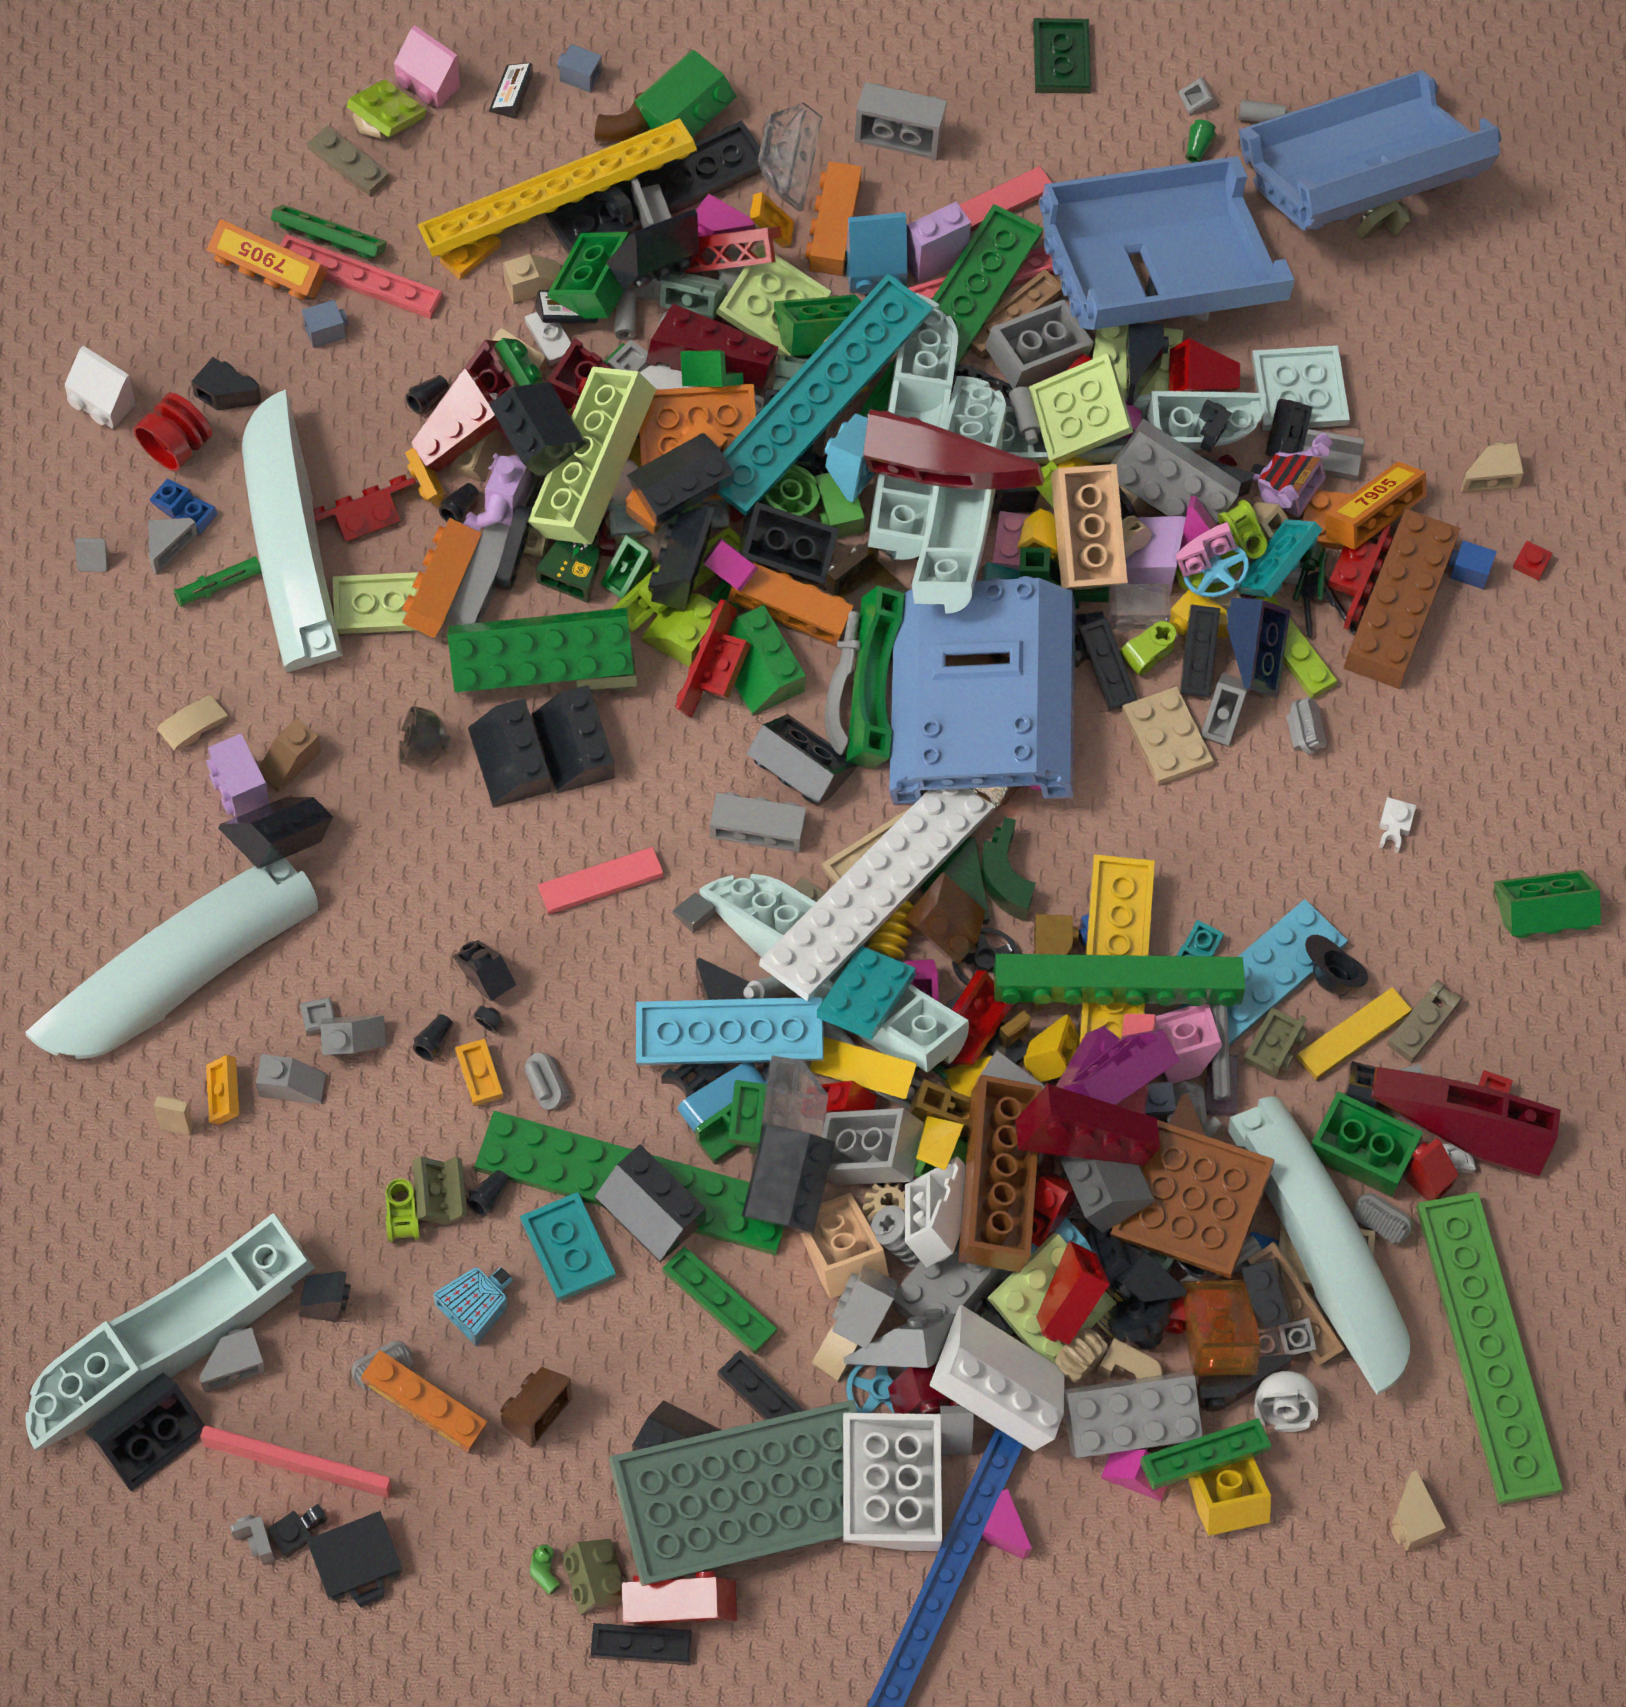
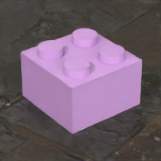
[206,734,270,818]

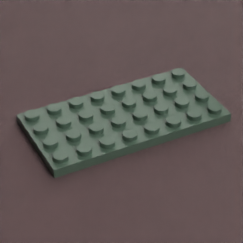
[608,1399,858,1587]

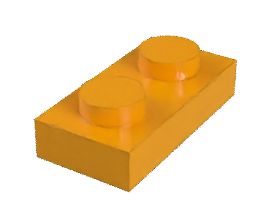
[750,192,794,248]
[440,234,501,280]
[405,447,447,508]
[455,1038,503,1107]
[206,1055,239,1125]

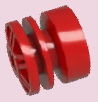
[133,392,213,471]

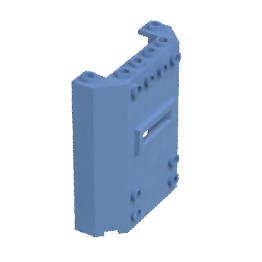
[1239,70,1501,231]
[1039,156,1295,330]
[889,576,1075,805]

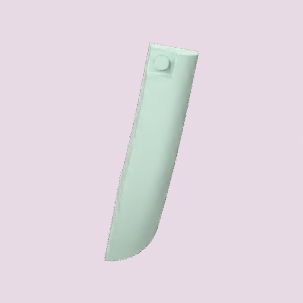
[868,292,958,560]
[912,376,1006,614]
[242,390,343,672]
[1002,391,1266,464]
[26,858,318,1059]
[699,874,969,1072]
[1228,1096,1410,1395]
[25,1213,315,1451]

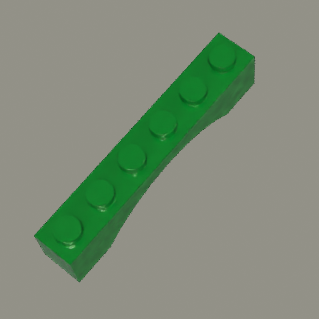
[846,586,904,769]

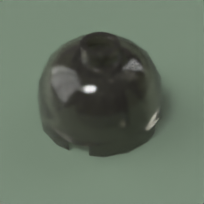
[398,706,450,767]

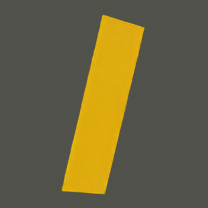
[809,1037,917,1099]

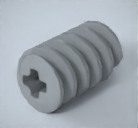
[870,1205,920,1268]

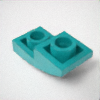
[1176,920,1224,956]

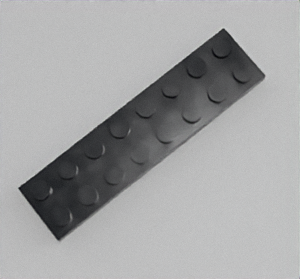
[545,120,770,255]

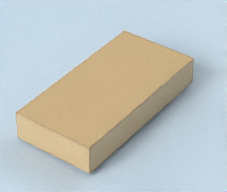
[154,1095,193,1135]

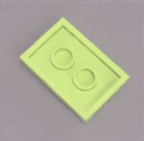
[333,572,418,634]

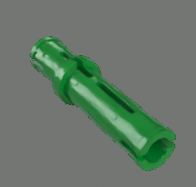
[173,556,262,607]

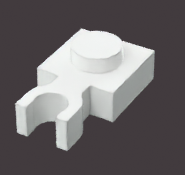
[1379,797,1416,853]

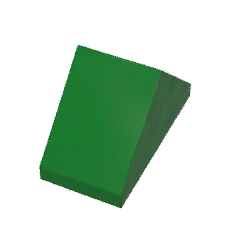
[600,534,652,599]

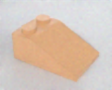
[800,1193,889,1299]

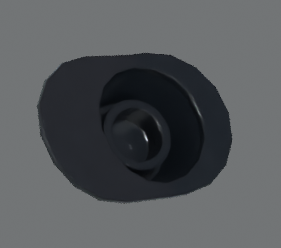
[1305,934,1368,997]

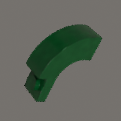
[1019,547,1109,609]
[981,817,1036,922]

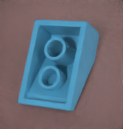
[845,212,907,294]

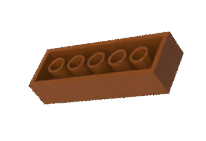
[1343,508,1461,689]
[958,1074,1042,1273]

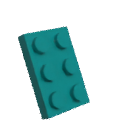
[1236,519,1323,597]
[817,946,916,1040]
[520,1192,616,1302]

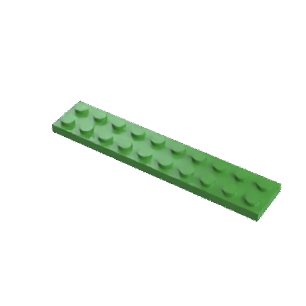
[1416,1192,1563,1505]

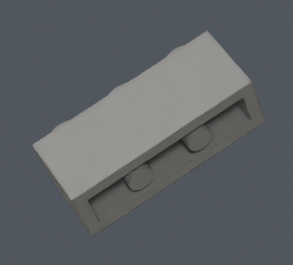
[710,792,806,853]

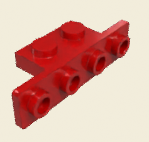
[313,474,416,542]
[1328,525,1393,630]
[675,599,751,717]
[951,970,1013,1065]

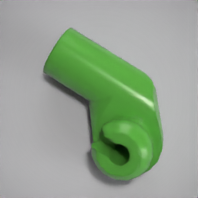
[530,1544,561,1595]

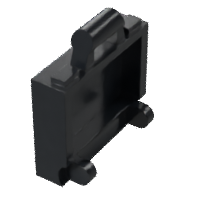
[306,1511,402,1608]

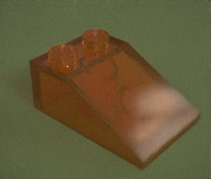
[1182,1280,1261,1376]

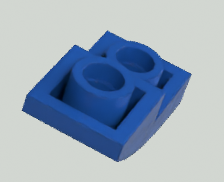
[149,478,218,534]

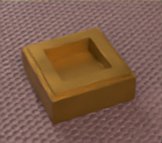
[998,1010,1031,1048]

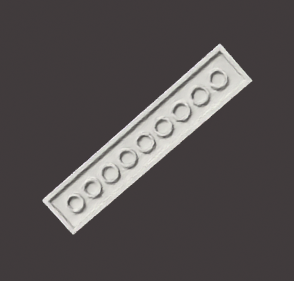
[759,788,995,1001]

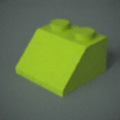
[641,594,718,667]

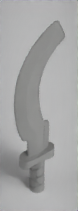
[825,611,861,755]

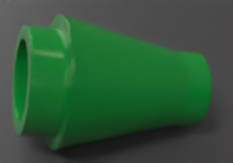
[1185,119,1216,163]

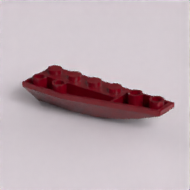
[863,410,1045,490]
[1371,1067,1561,1178]

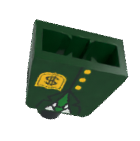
[536,535,601,603]

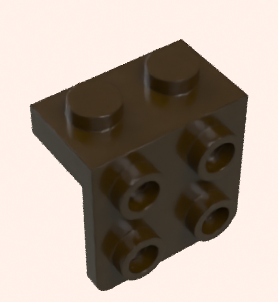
[826,540,907,621]

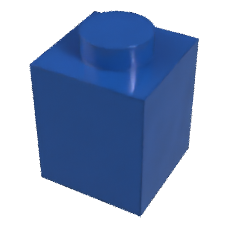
[1448,540,1497,589]

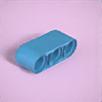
[677,1062,769,1134]

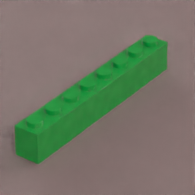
[993,954,1245,1007]

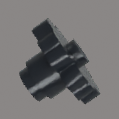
[1107,1297,1173,1350]

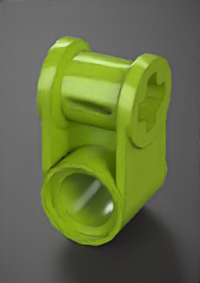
[1217,499,1267,559]
[1120,621,1176,676]
[385,1178,420,1242]

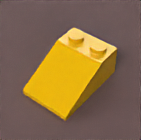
[1178,1435,1271,1536]

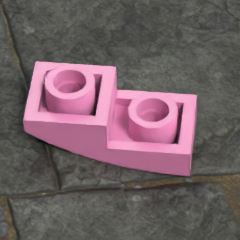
[1175,522,1237,577]

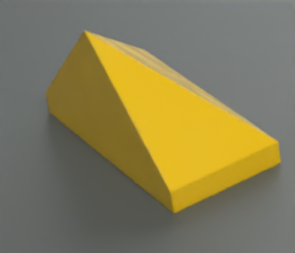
[943,1056,992,1097]
[916,1116,964,1170]

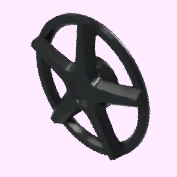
[952,928,1020,986]

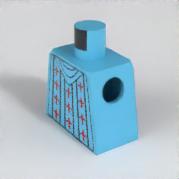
[433,1267,513,1346]

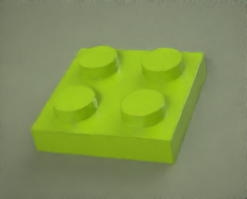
[347,79,427,138]

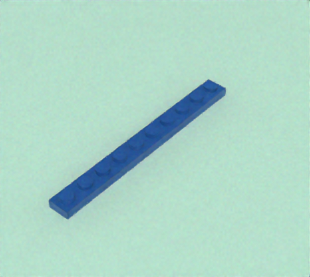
[867,1428,1024,1707]

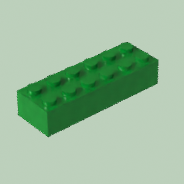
[447,607,634,693]

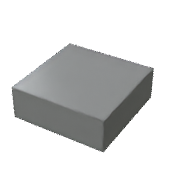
[300,997,335,1036]

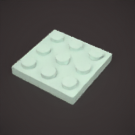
[1251,345,1350,431]

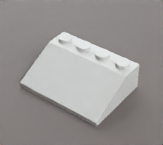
[929,1305,1064,1451]
[843,1413,942,1551]

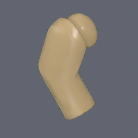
[353,113,385,139]

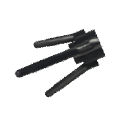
[1300,571,1357,638]

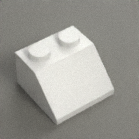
[65,346,135,429]

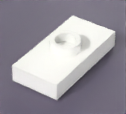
[525,312,571,366]

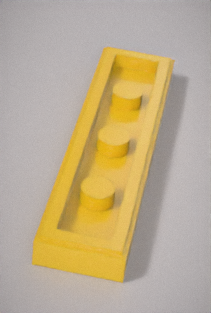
[1296,987,1412,1080]

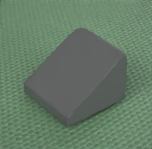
[672,893,716,933]

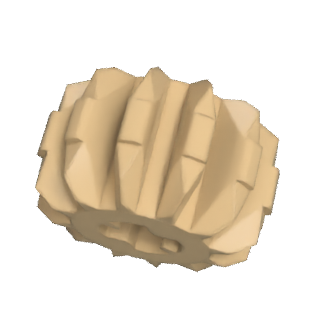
[862,1182,905,1225]
[1055,1327,1108,1383]

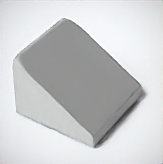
[1178,77,1219,115]
[75,538,109,572]

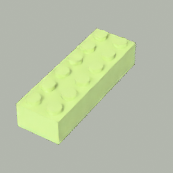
[527,367,657,545]

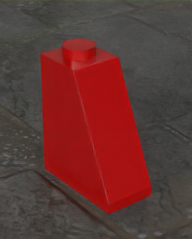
[1169,338,1240,392]
[1036,1241,1110,1345]

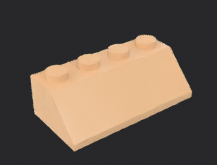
[1051,464,1128,590]

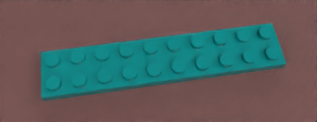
[717,273,933,516]

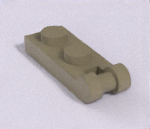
[1386,979,1463,1063]

